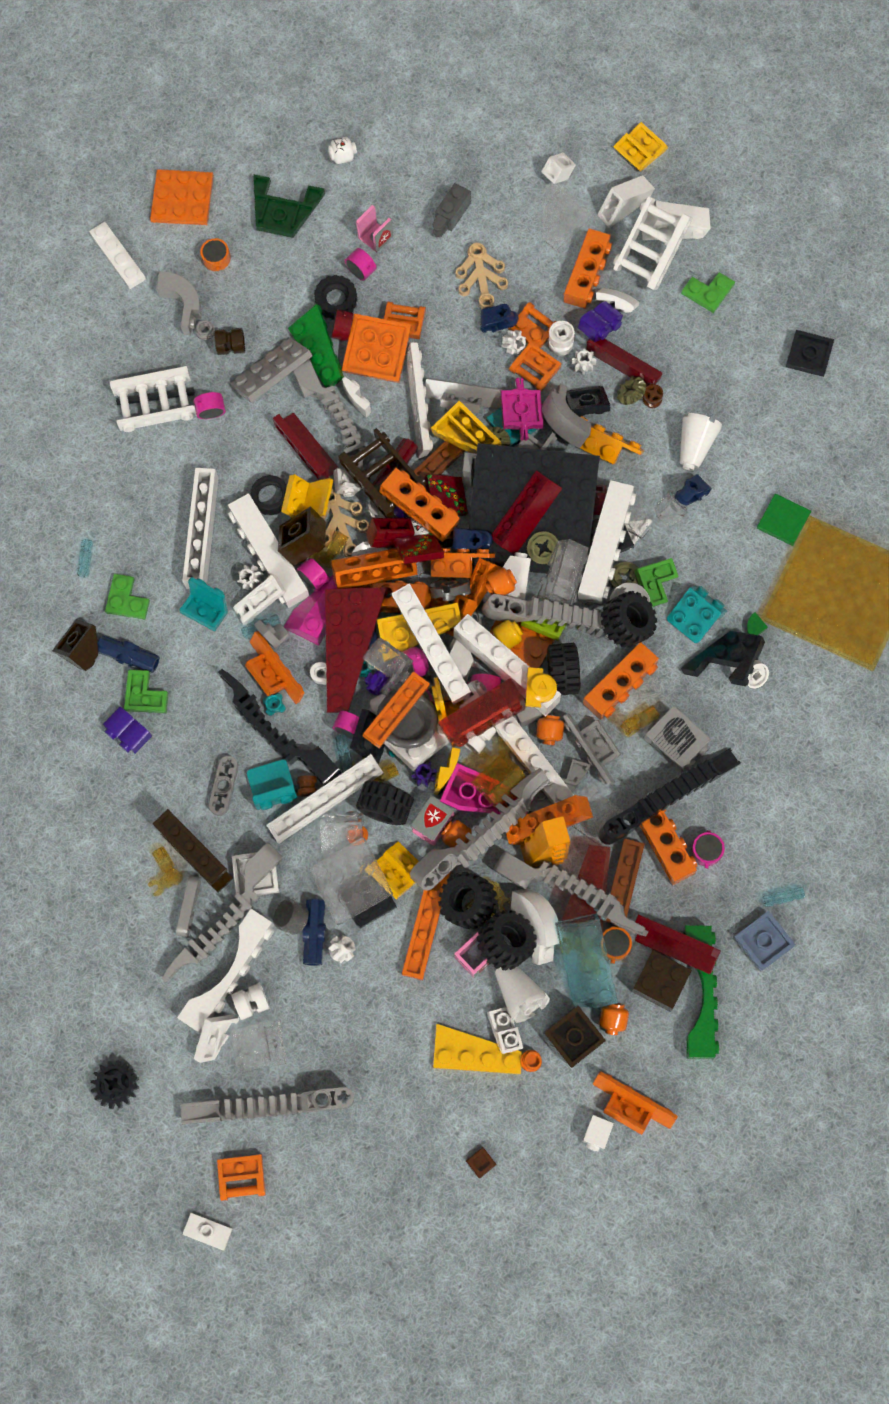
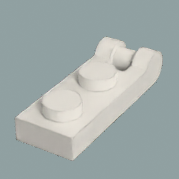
[233,575,286,625]

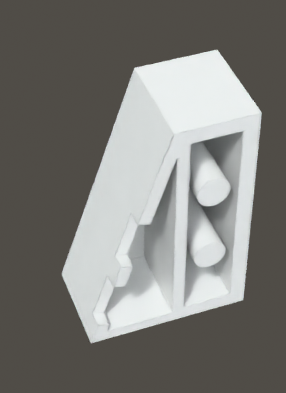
[642,201,711,240]

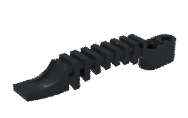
[218,669,342,786]
[598,748,741,845]

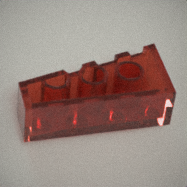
[438,678,525,748]
[560,845,611,936]

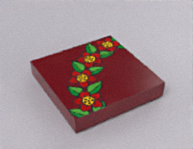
[424,474,468,516]
[394,533,444,564]

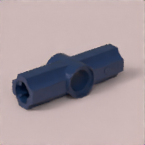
[97,635,160,673]
[302,899,326,966]

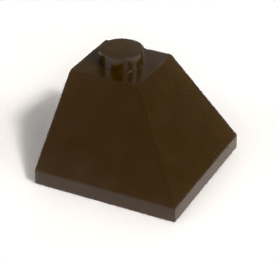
[52,619,98,671]

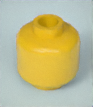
[493,620,523,649]

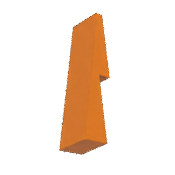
[445,558,502,636]

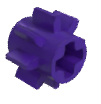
[364,671,391,696]
[411,762,437,788]

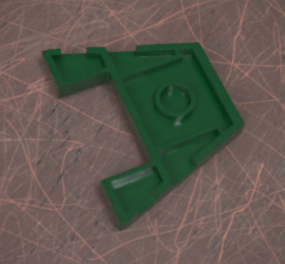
[253,174,325,238]

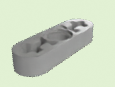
[209,756,238,816]
[176,875,201,937]

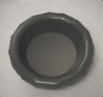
[376,691,438,749]

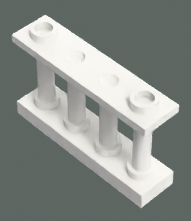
[613,196,693,290]
[110,366,197,432]

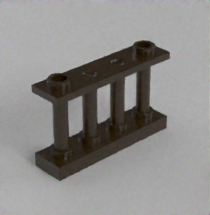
[338,428,427,518]
[152,809,233,893]

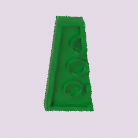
[288,304,344,388]

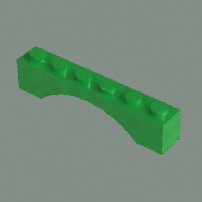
[683,925,719,1059]

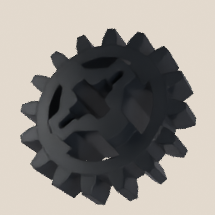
[91,1060,139,1109]

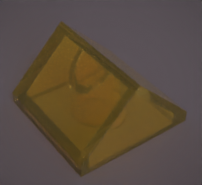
[471,753,526,813]

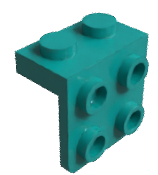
[180,577,228,632]
[667,586,727,643]
[247,759,298,810]

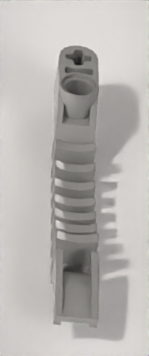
[292,359,370,481]
[482,594,609,639]
[410,768,550,891]
[162,843,283,982]
[493,851,648,937]
[181,1087,354,1125]

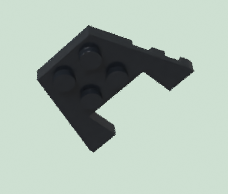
[681,631,765,687]

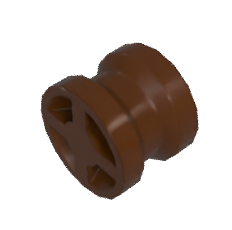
[643,384,663,408]
[296,775,317,797]

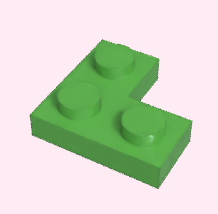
[681,272,735,313]
[634,558,679,607]
[105,574,150,620]
[124,670,168,713]

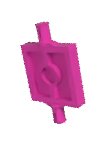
[500,378,544,441]

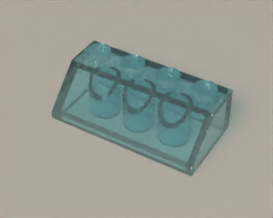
[555,913,618,1008]

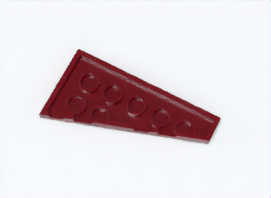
[325,587,387,713]

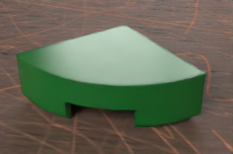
[747,612,768,635]

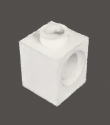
[542,153,576,184]
[582,1115,614,1152]

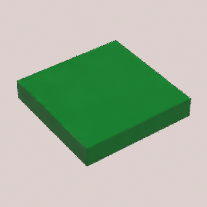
[757,493,811,546]

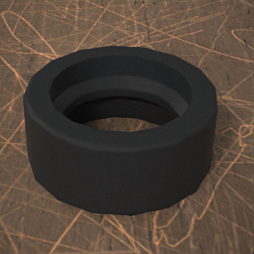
[250,475,287,516]

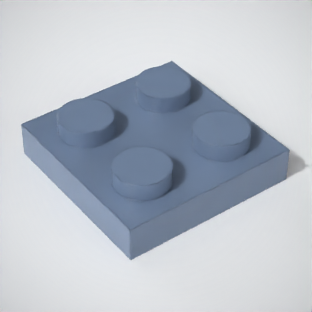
[734,911,796,972]

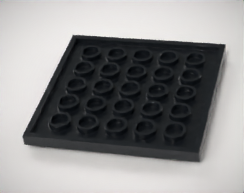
[469,443,600,578]

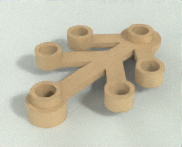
[456,243,508,309]
[321,489,369,558]

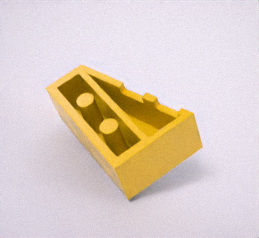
[431,401,502,454]

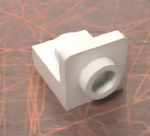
[333,468,361,497]

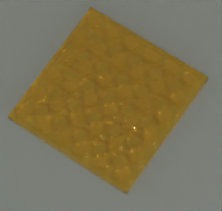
[760,516,889,672]

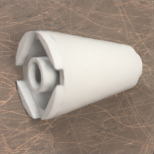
[680,413,722,471]
[495,967,550,1023]

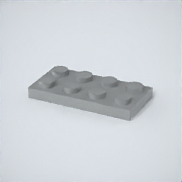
[230,338,312,403]

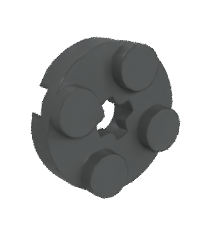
[429,578,471,601]

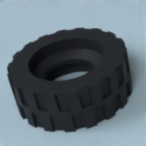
[314,275,357,320]

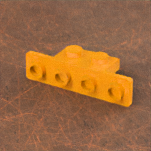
[580,416,645,465]

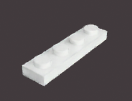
[89,222,146,289]

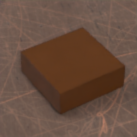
[466,1147,497,1179]

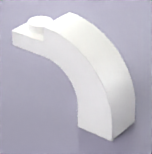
[511,888,561,965]

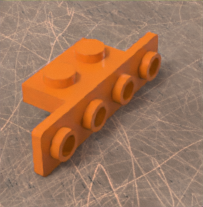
[431,548,495,578]
[245,631,305,704]
[593,1071,678,1135]

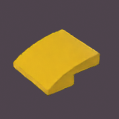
[613,122,668,172]
[434,747,460,795]
[366,841,419,900]

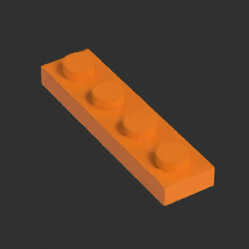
[363,671,430,749]

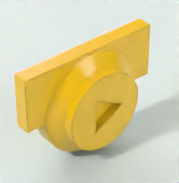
[525,667,557,708]

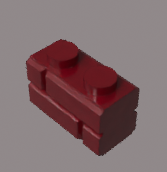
[366,518,415,548]

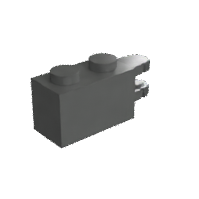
[432,183,471,237]

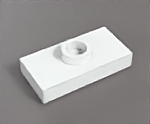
[182,1213,233,1251]

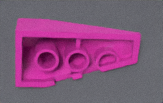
[284,575,347,646]
[440,763,534,815]

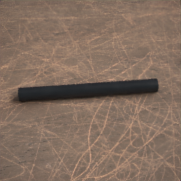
[116,387,195,406]

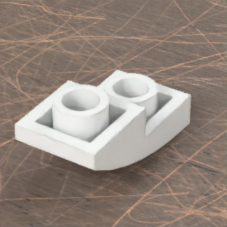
[596,288,639,313]
[342,377,371,418]
[487,1007,523,1054]

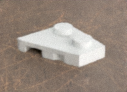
[194,1014,239,1063]

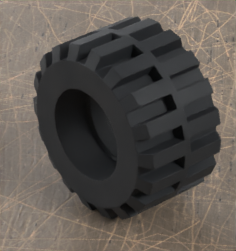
[601,591,657,648]
[547,642,581,696]
[356,781,414,825]
[438,872,498,929]
[477,910,537,970]

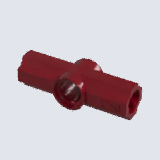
[372,438,418,486]

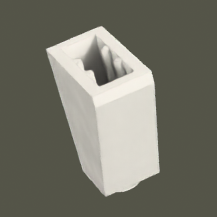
[597,175,655,228]
[483,552,531,602]

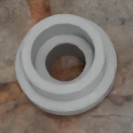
[195,320,215,340]

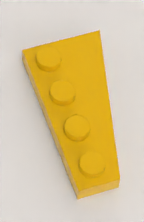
[377,603,461,661]
[433,1024,522,1075]

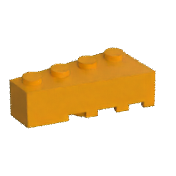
[520,816,570,868]

